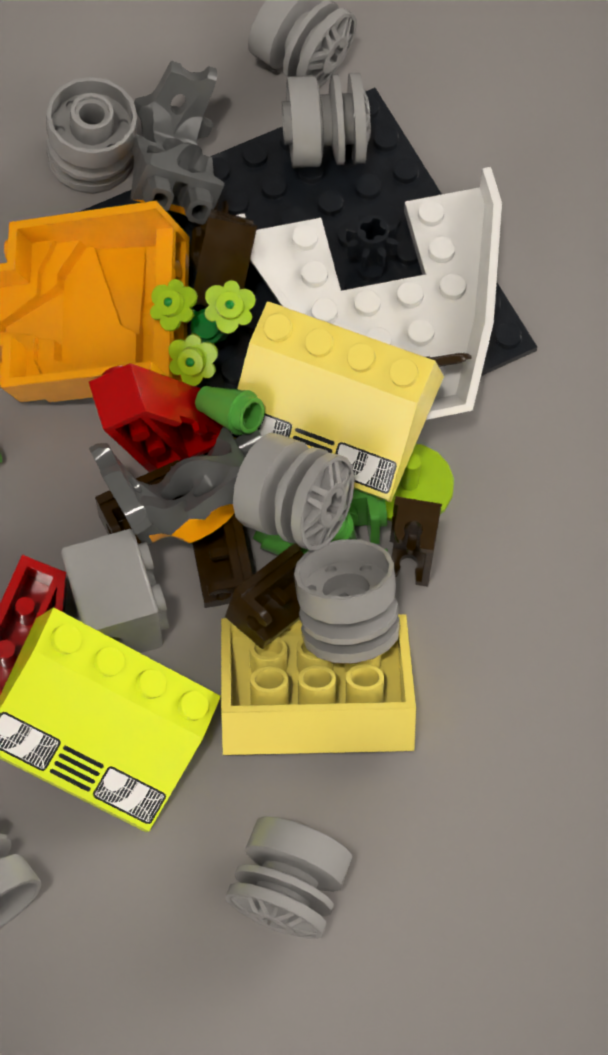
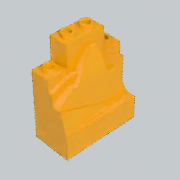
[0,201,190,402]

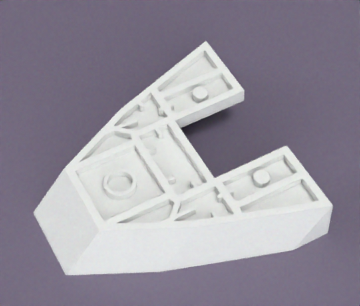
[236,167,502,420]

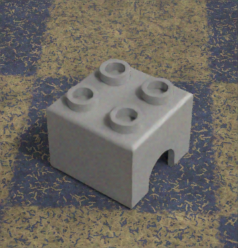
[61,529,169,653]

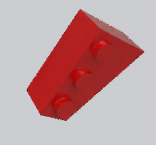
[88,363,223,472]
[0,554,67,695]

